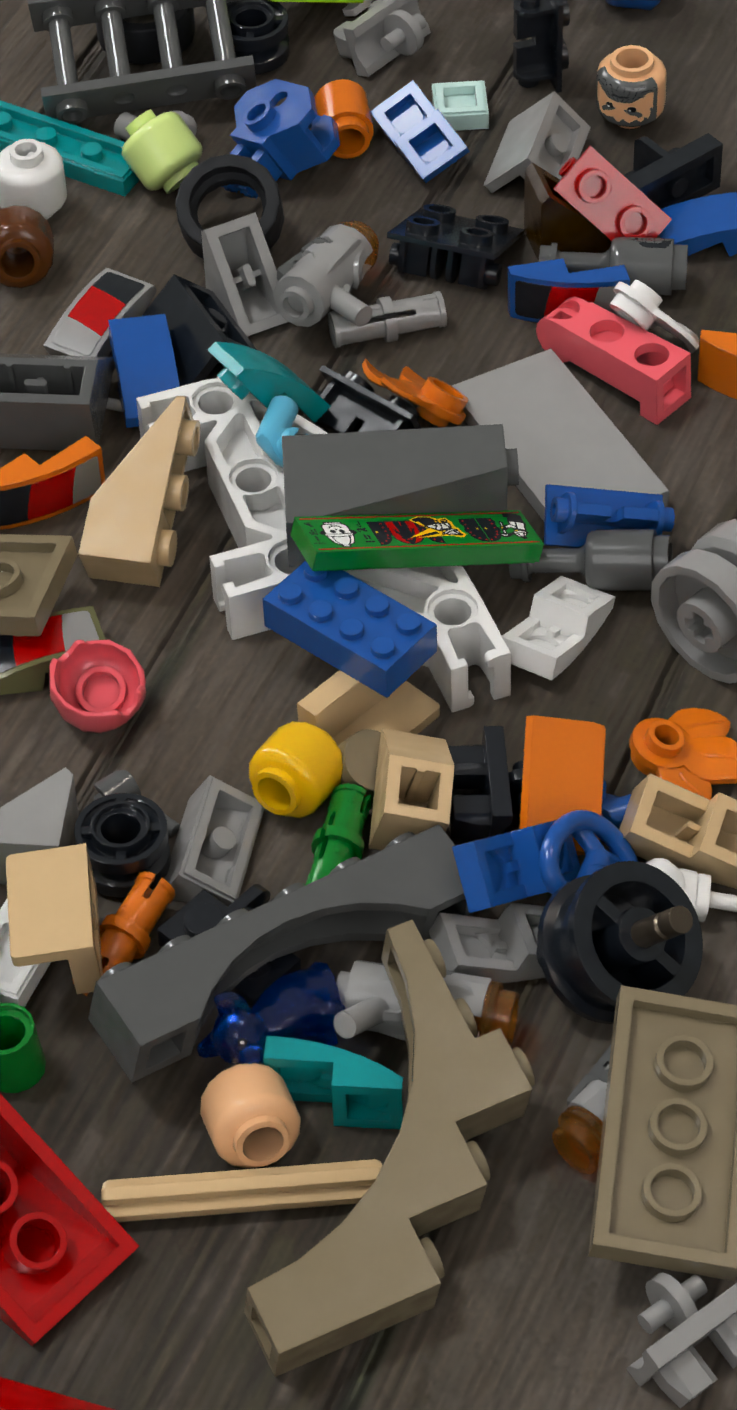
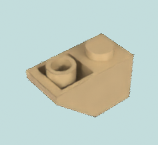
[369,728,455,850]

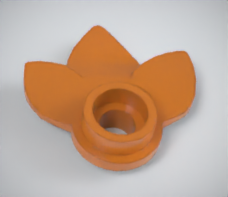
[362,358,469,427]
[629,708,737,800]

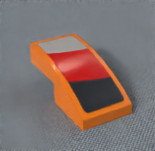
[0,436,105,530]

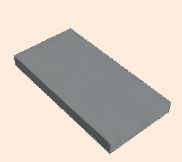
[452,348,669,521]

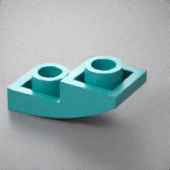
[208,341,331,423]

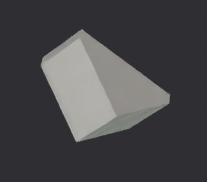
[201,212,289,337]
[0,767,79,885]

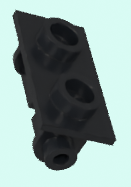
[513,0,570,93]
[316,365,421,433]

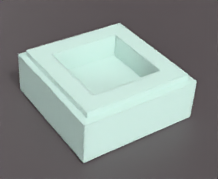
[432,80,489,131]

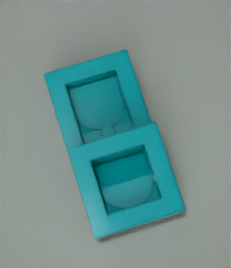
[263,1036,404,1130]

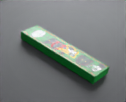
[290,510,544,571]

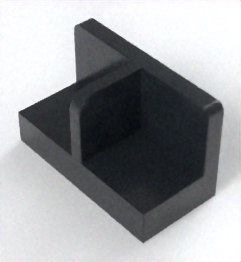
[624,133,723,209]

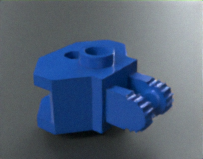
[221,79,340,199]

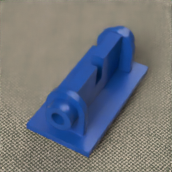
[544,484,675,548]

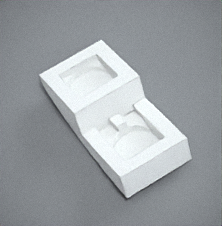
[502,576,615,680]

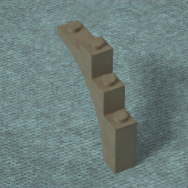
[244,919,535,1377]

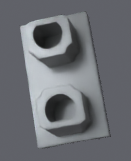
[333,0,431,77]
[627,1272,737,1409]

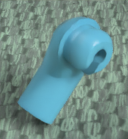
[255,395,308,467]

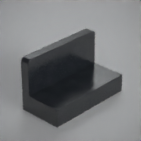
[142,274,257,386]

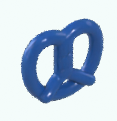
[539,810,638,895]

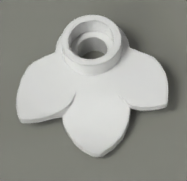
[609,280,699,353]

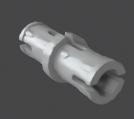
[328,291,447,348]

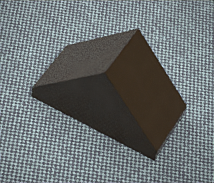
[524,162,612,262]

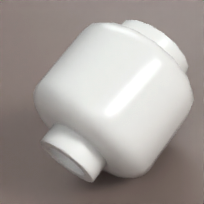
[0,139,67,220]

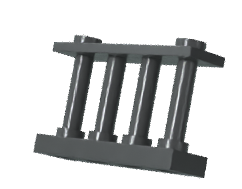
[27,0,257,124]

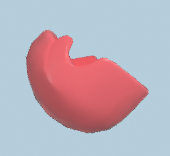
[49,640,146,733]

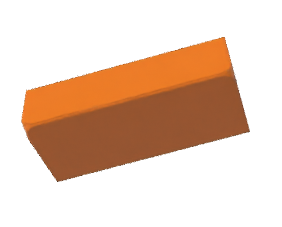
[519,715,606,856]

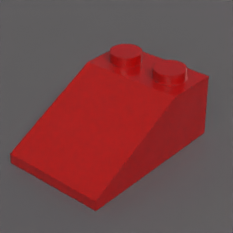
[0,1093,139,1346]

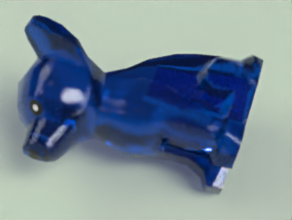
[196,962,346,1065]

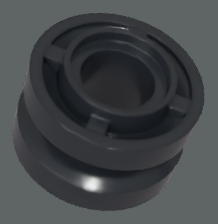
[227,0,290,75]
[74,793,171,898]

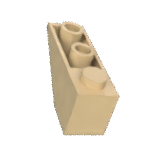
[78,396,201,587]

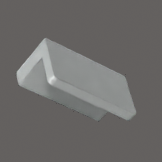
[484,91,591,193]

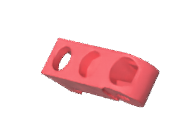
[536,297,691,425]

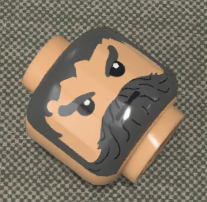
[596,45,667,129]

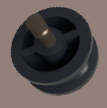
[536,861,703,1024]

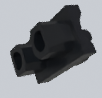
[448,726,523,839]

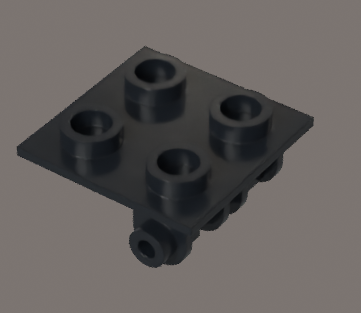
[387,204,525,290]

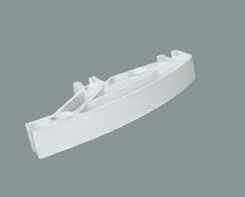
[136,378,511,712]

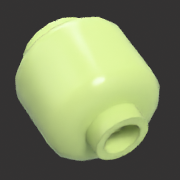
[122,109,202,194]

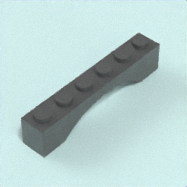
[88,824,474,1083]

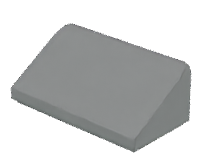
[164,775,265,906]

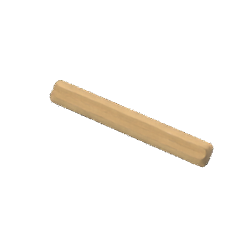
[101,1159,383,1222]

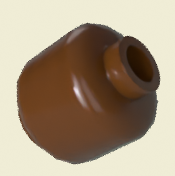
[0,205,54,288]

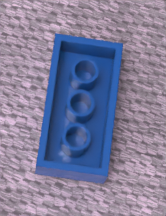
[262,561,437,698]

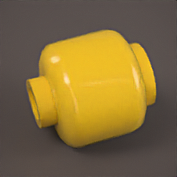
[249,721,343,818]

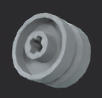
[651,519,737,684]

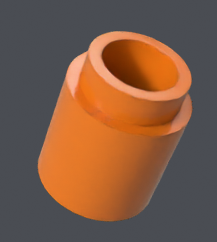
[315,79,374,159]

